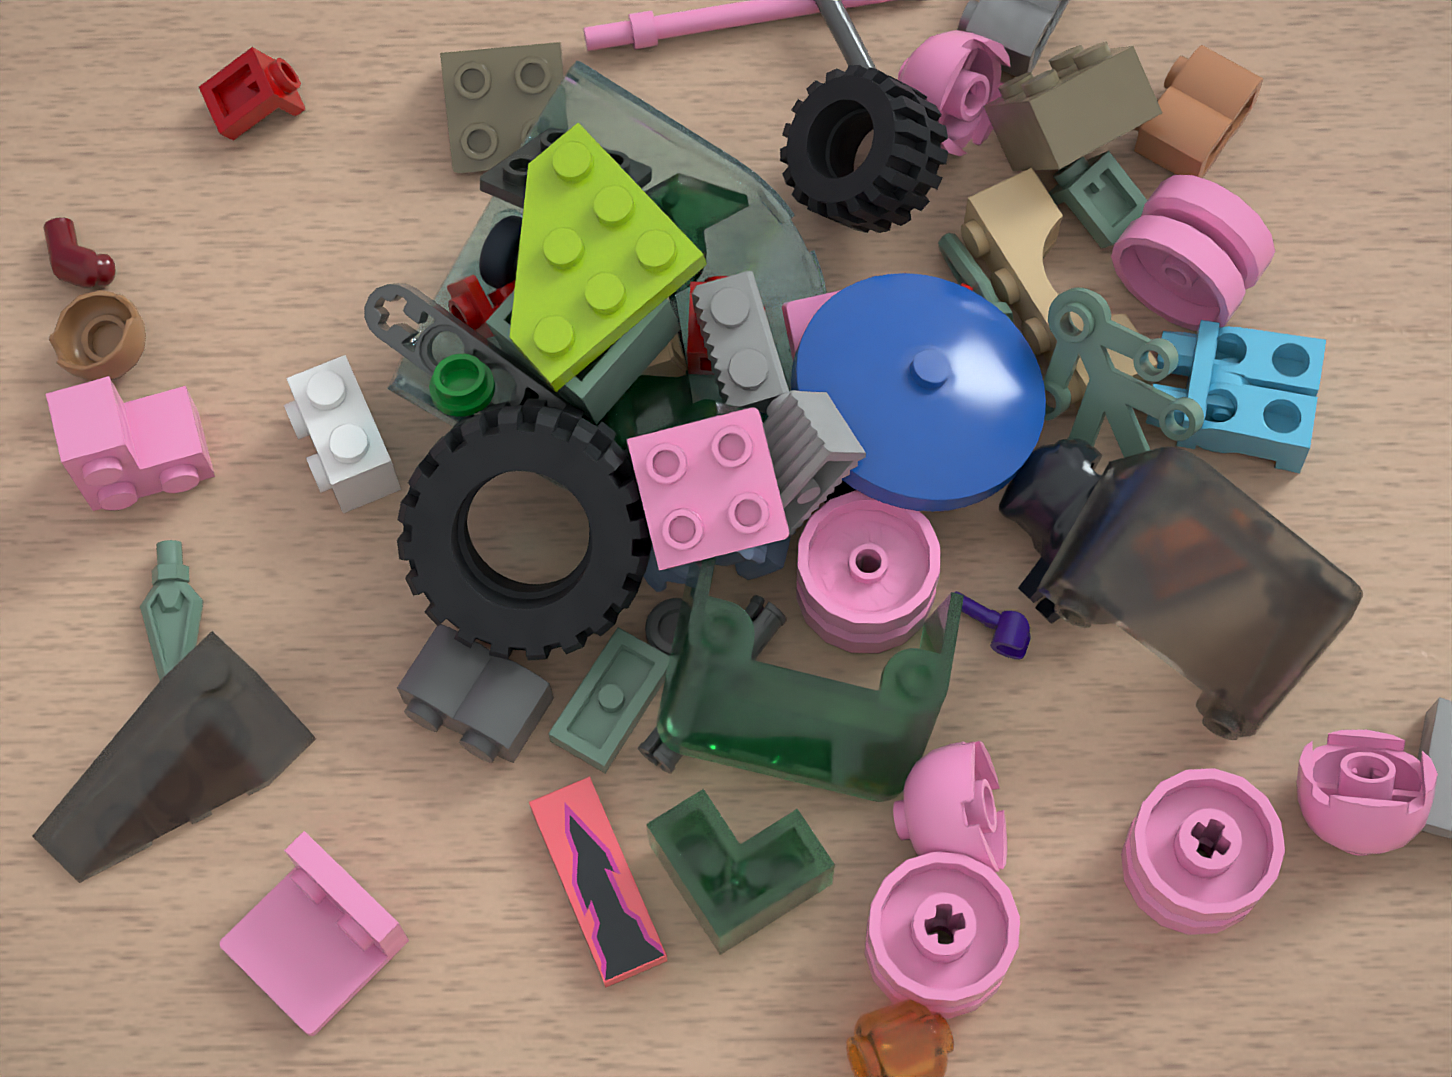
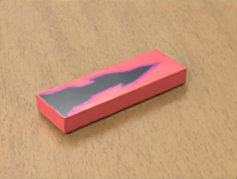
[529,776,668,987]

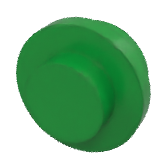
[429,353,496,417]

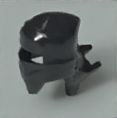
[999,438,1160,624]

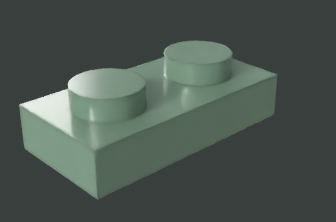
[548,627,674,773]

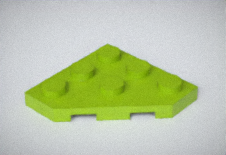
[509,122,707,392]

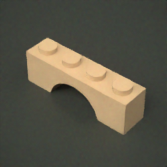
[961,168,1158,410]

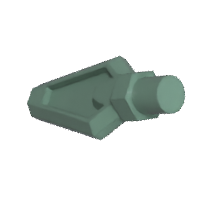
[938,233,1014,323]
[140,540,204,688]

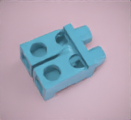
[1146,320,1326,474]

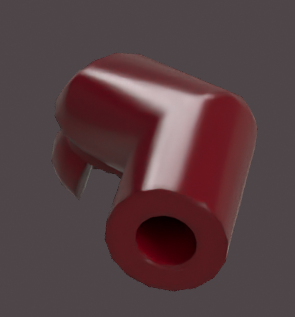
[43,217,116,289]

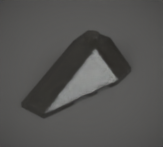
[32,631,316,883]

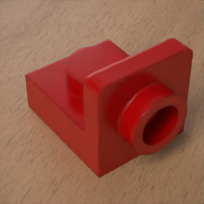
[198,47,306,141]
[447,274,516,339]

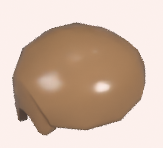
[49,290,146,381]

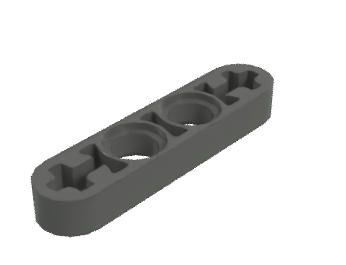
[364,283,574,413]

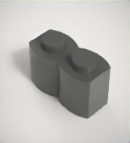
[397,624,554,763]

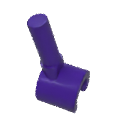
[949,591,1031,660]

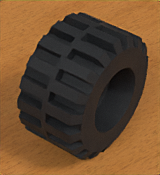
[780,65,948,233]

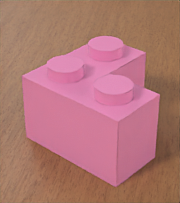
[46,376,215,511]

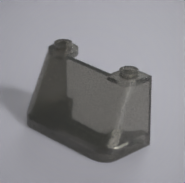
[1037,446,1364,740]

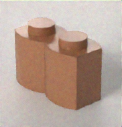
[1134,45,1264,178]

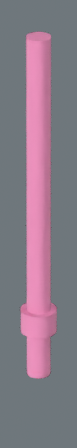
[583,0,895,51]

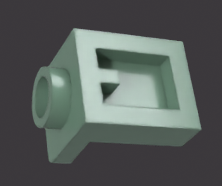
[1049,151,1147,249]

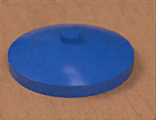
[791,273,1046,512]

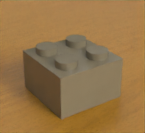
[983,42,1162,171]

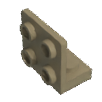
[440,42,569,173]

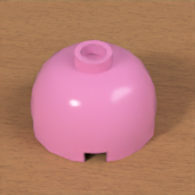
[898,30,1010,156]
[1297,730,1438,856]
[893,741,1007,872]

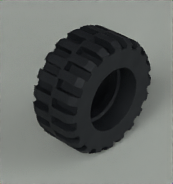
[397,399,652,661]

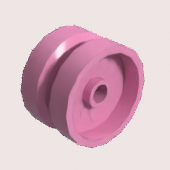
[1111,175,1275,331]
[796,490,940,653]
[1121,768,1285,935]
[865,851,1020,1019]

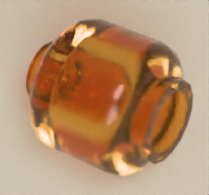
[846,999,954,1077]

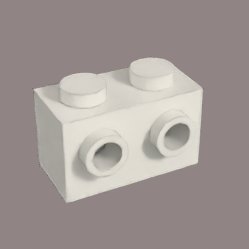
[284,355,401,514]

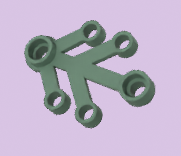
[1043,287,1204,519]

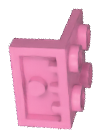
[627,407,790,570]
[220,831,409,1036]

